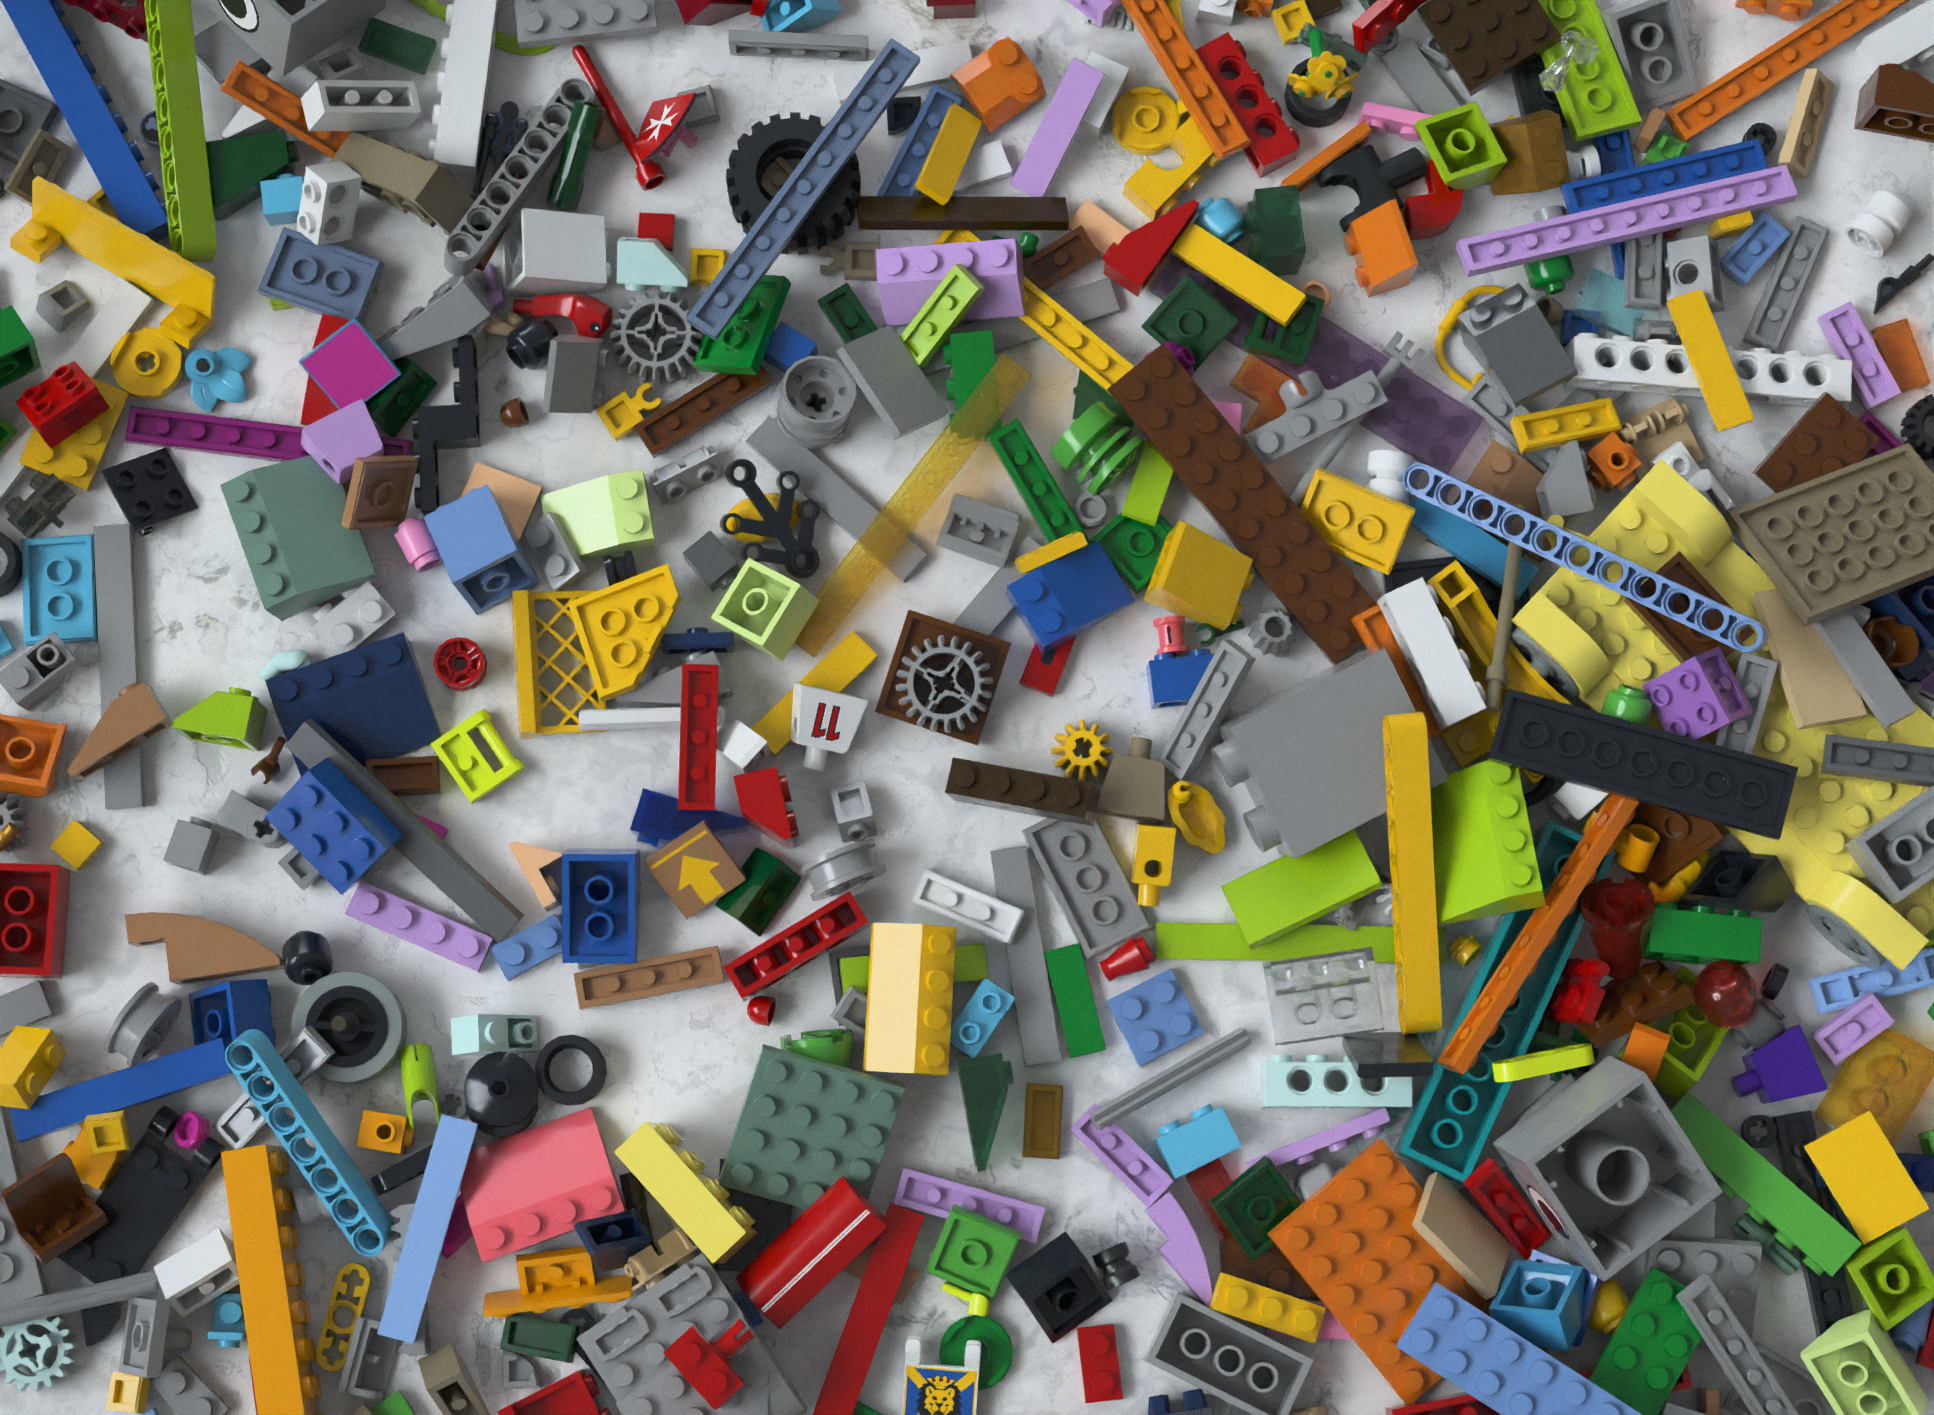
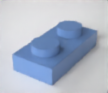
[1720,211,1791,287]
[490,914,562,981]

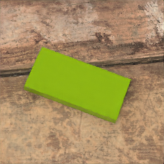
[1221,829,1383,950]

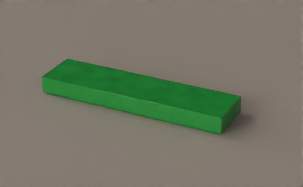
[986,418,1090,559]

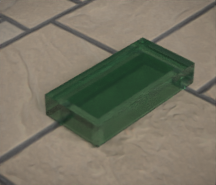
[358,17,437,75]

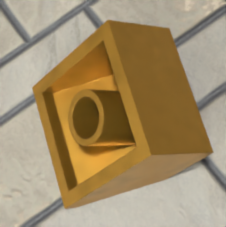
[1489,109,1571,196]

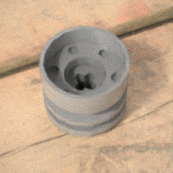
[776,356,857,449]

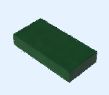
[499,1314,580,1363]

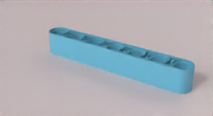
[225,1029,395,1257]

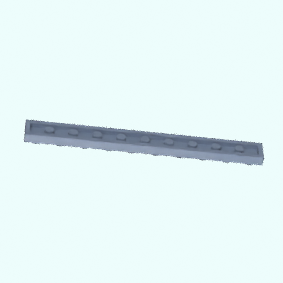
[686,38,920,341]

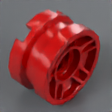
[433,637,488,692]

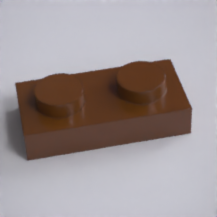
[1023,225,1100,291]

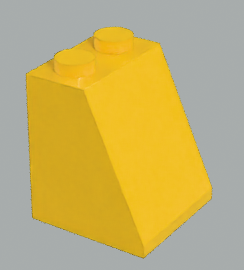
[1143,520,1254,631]

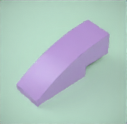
[1144,1192,1212,1307]

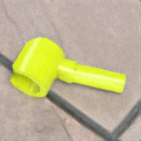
[941,1281,990,1317]

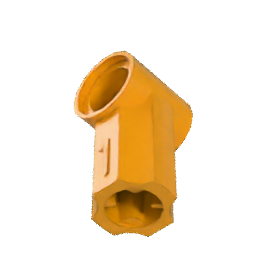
[1582,807,1660,872]

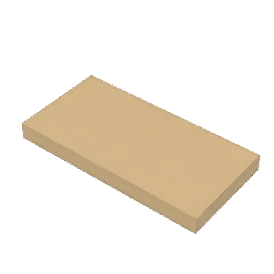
[1751,589,1867,730]

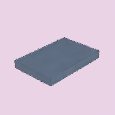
[258,227,385,323]

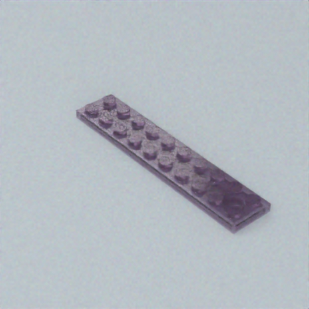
[1149,254,1484,474]

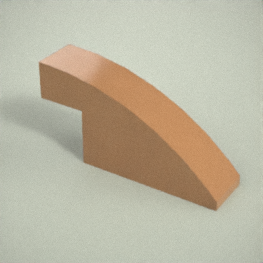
[125,912,284,985]

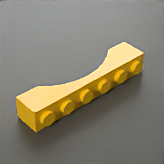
[1426,560,1573,706]

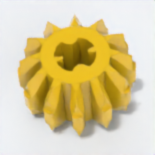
[1051,720,1113,781]

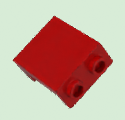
[497,1369,612,1415]

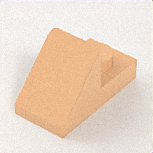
[509,841,562,912]

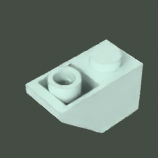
[617,237,690,292]
[451,1014,538,1055]

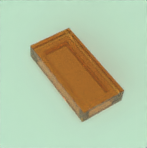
[1871,318,1931,394]

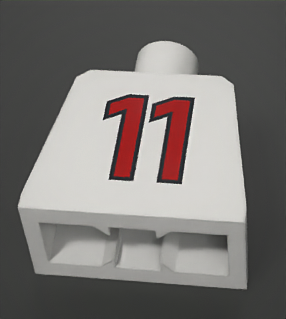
[790,683,868,771]

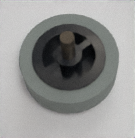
[291,972,407,1084]

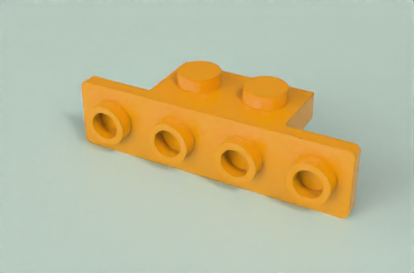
[483,1246,634,1318]

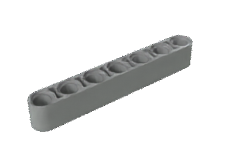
[444,78,591,276]

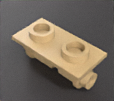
[624,1227,698,1291]

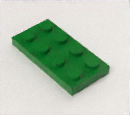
[1587,1267,1702,1415]

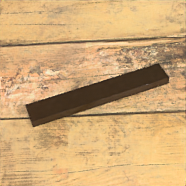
[856,196,1069,231]

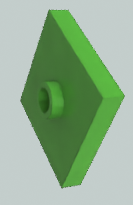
[926,1204,1022,1300]

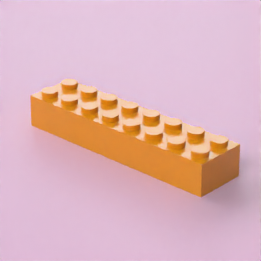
[221,1144,324,1415]

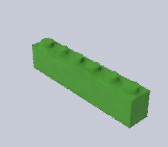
[1670,1091,1862,1277]

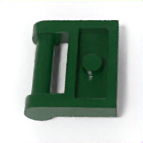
[1242,292,1325,368]

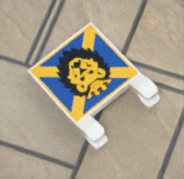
[901,1335,981,1415]

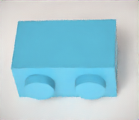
[1154,1104,1242,1180]

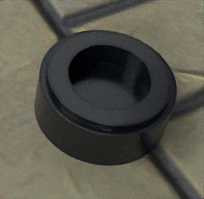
[1759,963,1789,1001]

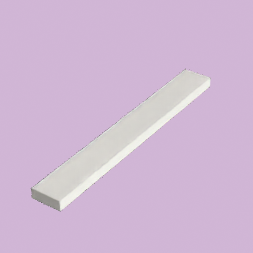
[0,280,155,505]

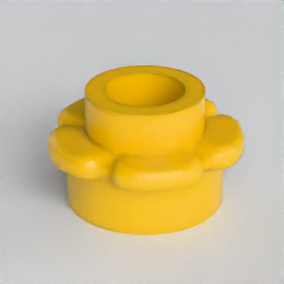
[1449,934,1483,968]

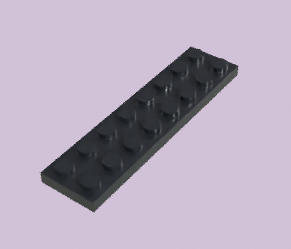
[1488,688,1798,840]

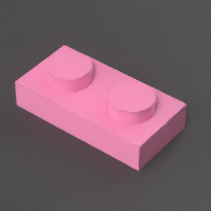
[1358,101,1433,141]

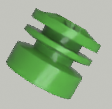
[1050,401,1145,496]

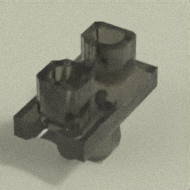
[5,471,76,539]

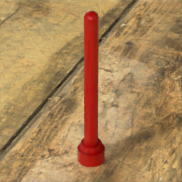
[572,45,667,191]

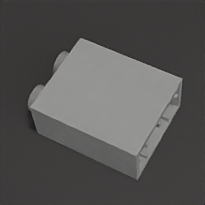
[1211,648,1449,859]

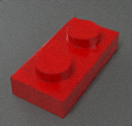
[1076,1324,1123,1403]

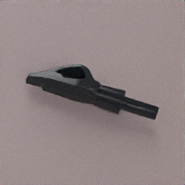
[1873,253,1934,315]

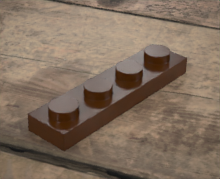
[634,364,773,459]

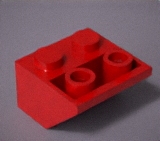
[733,767,799,849]

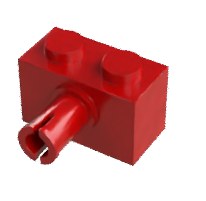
[663,1319,756,1410]

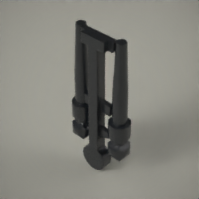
[473,101,529,195]

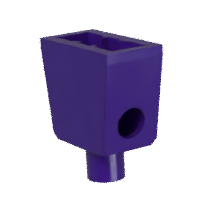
[1731,1024,1828,1104]

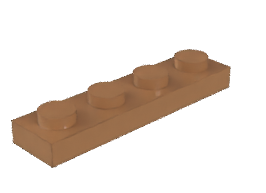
[573,946,725,1010]

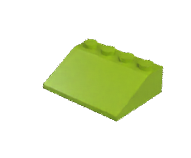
[1430,761,1546,926]

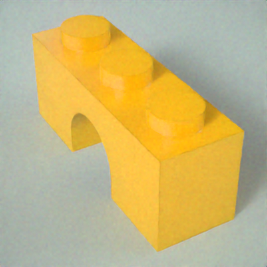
[1123,116,1219,221]

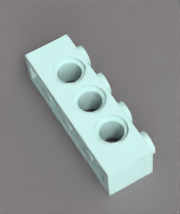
[1261,1055,1412,1109]

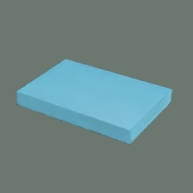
[21,534,98,646]

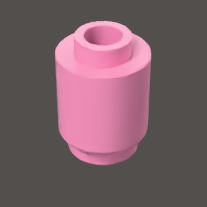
[395,517,442,572]

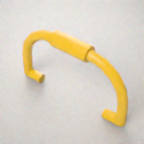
[1435,285,1506,391]

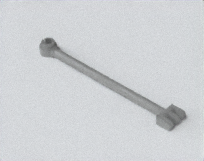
[1289,331,1426,507]

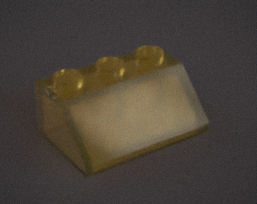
[1814,1028,1934,1148]

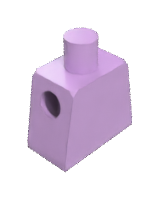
[301,399,384,484]

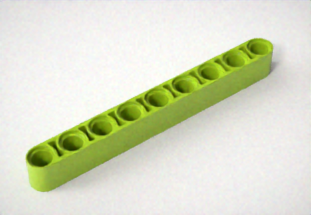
[144,0,217,262]

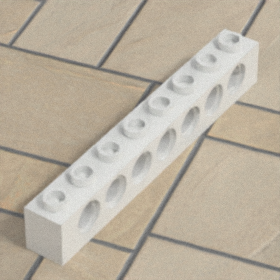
[1564,333,1852,408]

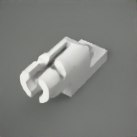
[1648,441,1736,542]

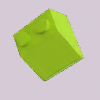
[1414,101,1507,191]
[172,687,268,751]
[1846,1226,1934,1331]

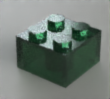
[1243,185,1306,276]

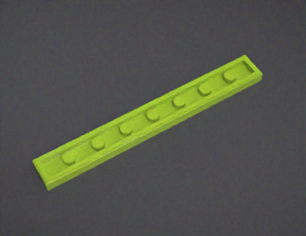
[1155,922,1447,964]

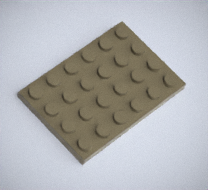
[1726,443,1934,626]

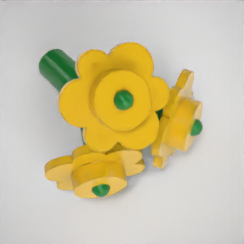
[1287,30,1359,100]

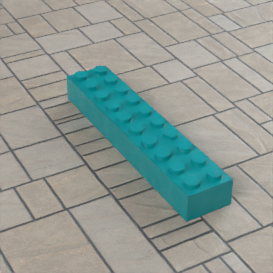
[1393,820,1616,1185]

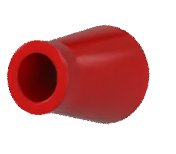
[1099,935,1156,982]

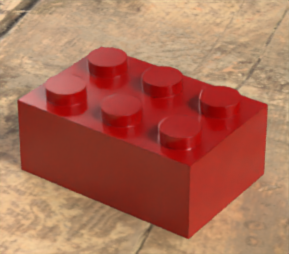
[0,863,71,979]

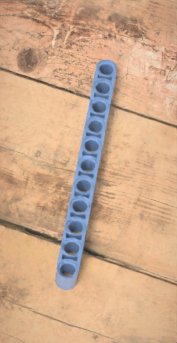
[1402,463,1769,653]

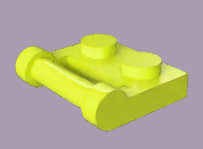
[430,709,526,805]

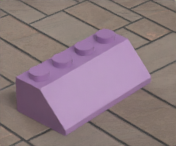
[876,238,1025,327]

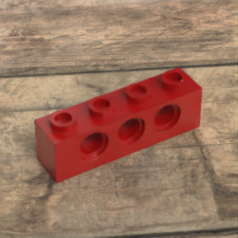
[1195,32,1300,179]
[723,891,869,1002]

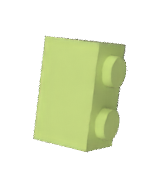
[540,469,657,560]

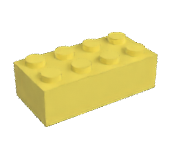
[614,1121,757,1264]

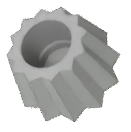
[1248,607,1298,657]

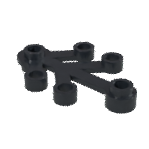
[720,459,820,578]

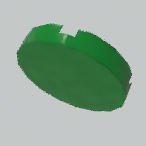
[939,1315,1013,1390]

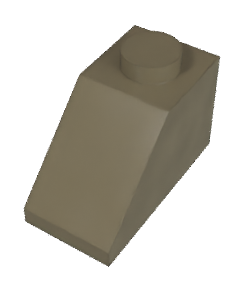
[418,1343,490,1415]

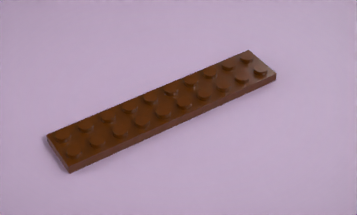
[1107,343,1377,665]

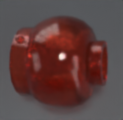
[1693,960,1756,1028]

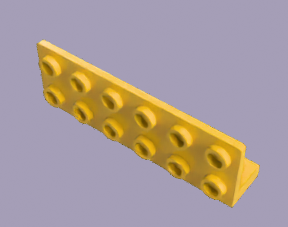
[10,176,217,349]

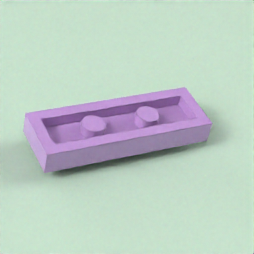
[1817,301,1902,411]
[1069,1103,1174,1208]

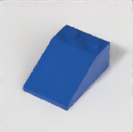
[1006,541,1135,655]
[562,849,640,963]

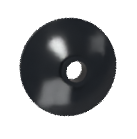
[464,1052,539,1126]

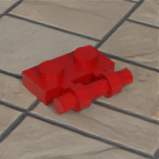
[1542,958,1610,1024]

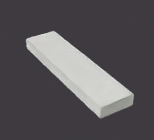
[833,40,973,105]
[579,706,725,730]

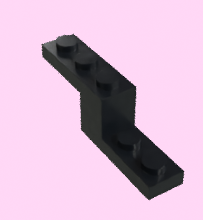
[412,335,481,516]

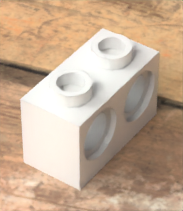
[296,160,362,246]

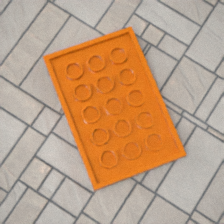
[1267,1138,1500,1404]

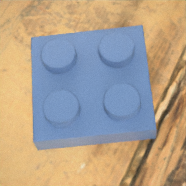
[1106,968,1204,1067]

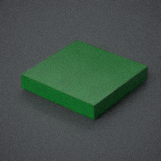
[1089,512,1174,594]

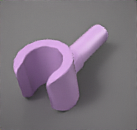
[485,263,506,314]

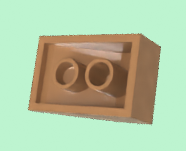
[1452,440,1569,564]

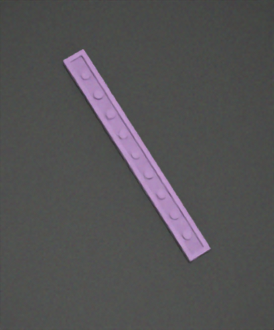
[1456,164,1798,277]

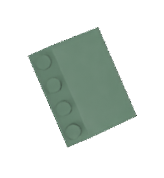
[220,456,378,621]

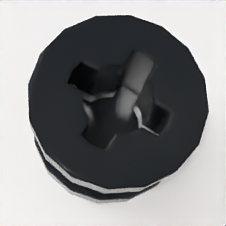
[603,550,637,586]

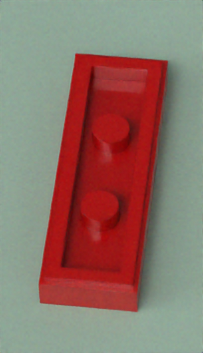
[1462,1157,1552,1260]

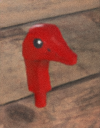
[513,292,613,339]

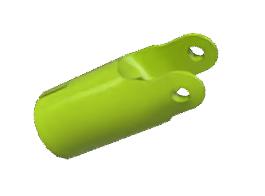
[399,1043,441,1130]

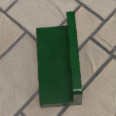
[365,356,437,438]
[716,847,802,937]

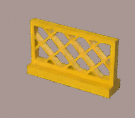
[511,590,608,738]

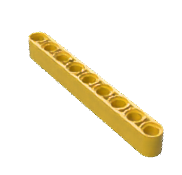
[1383,712,1442,1035]

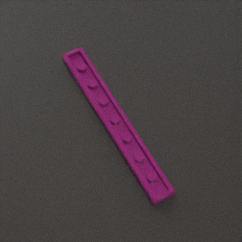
[125,406,414,462]

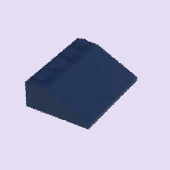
[265,632,442,777]

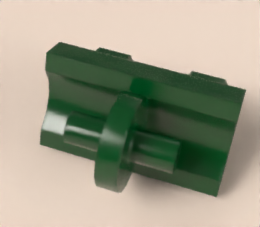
[1525,1018,1599,1082]

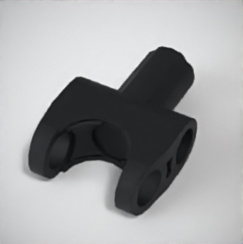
[1316,145,1428,232]

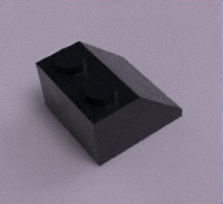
[1681,850,1795,913]
[1005,1231,1113,1344]

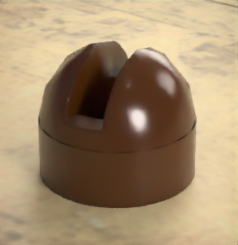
[500,397,529,428]

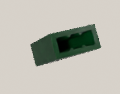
[206,130,299,221]

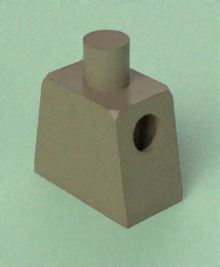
[1096,737,1165,825]

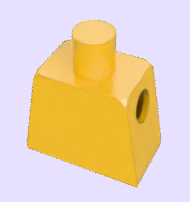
[1131,823,1176,906]

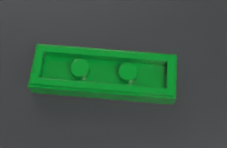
[1044,943,1106,1059]

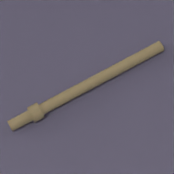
[1485,504,1529,712]

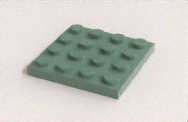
[718,1044,905,1209]

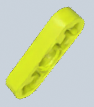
[1491,1043,1595,1082]

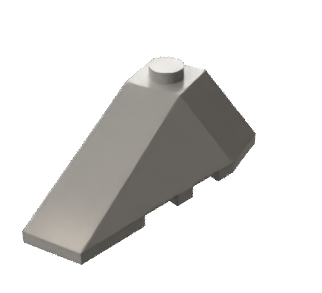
[376,271,493,360]

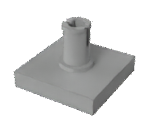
[119,1297,192,1379]

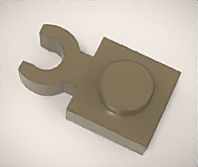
[820,242,880,281]

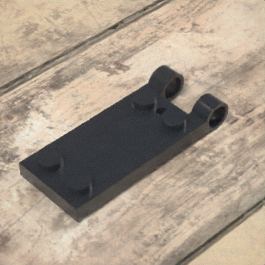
[57,1105,226,1284]

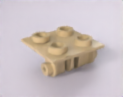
[1616,397,1705,482]

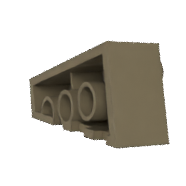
[330,131,475,236]

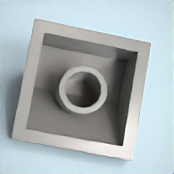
[542,333,609,413]

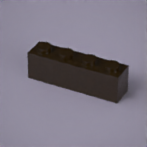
[945,757,1101,826]

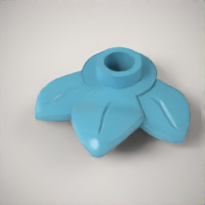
[185,347,253,412]

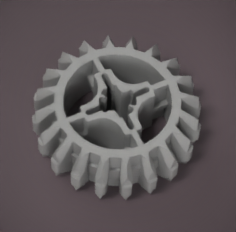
[609,289,704,386]
[895,635,993,733]

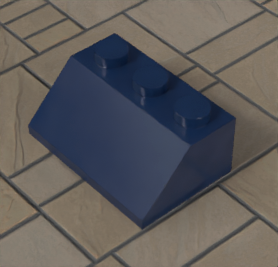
[1862,575,1934,650]

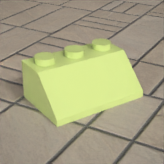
[1800,1309,1928,1415]

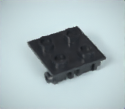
[101,448,199,536]

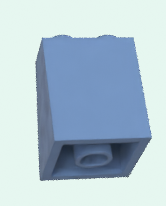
[424,484,540,615]

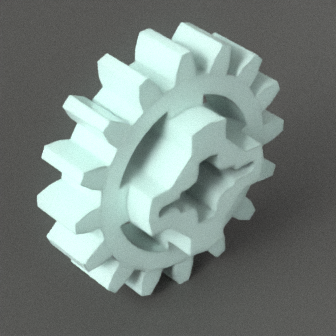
[0,1316,77,1392]

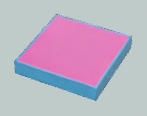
[299,317,402,410]

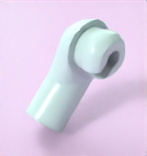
[257,649,312,681]

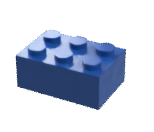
[265,757,404,895]

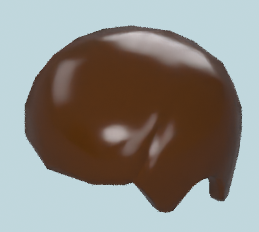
[1862,616,1920,670]

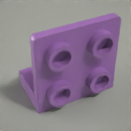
[1643,646,1754,740]

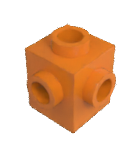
[1586,431,1642,494]

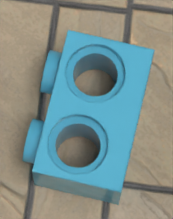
[950,978,1015,1062]

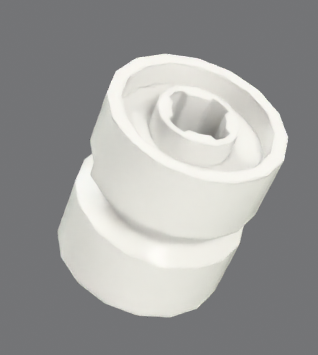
[1845,190,1912,258]
[1364,450,1414,505]

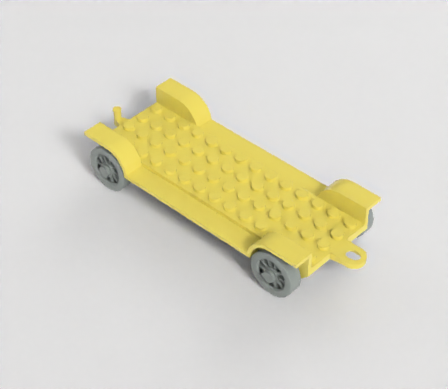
[1510,459,1934,971]

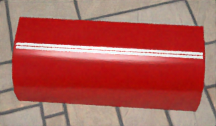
[736,1176,887,1330]

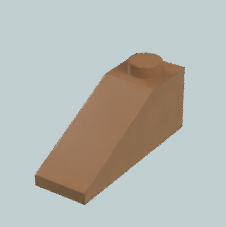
[67,682,173,782]

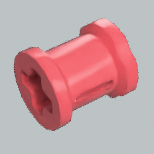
[1153,616,1189,657]

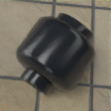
[506,317,559,370]
[282,931,333,985]

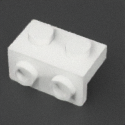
[311,581,396,655]

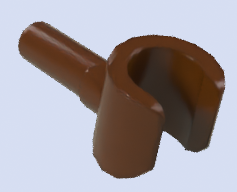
[251,737,286,784]

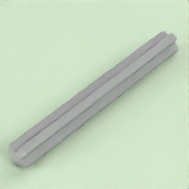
[1089,1028,1251,1130]
[0,1271,159,1328]

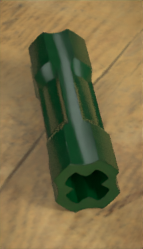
[546,100,606,211]

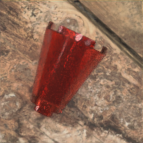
[1580,878,1656,980]

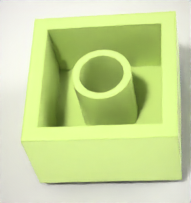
[711,557,820,662]

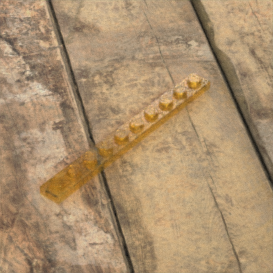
[794,353,1032,658]

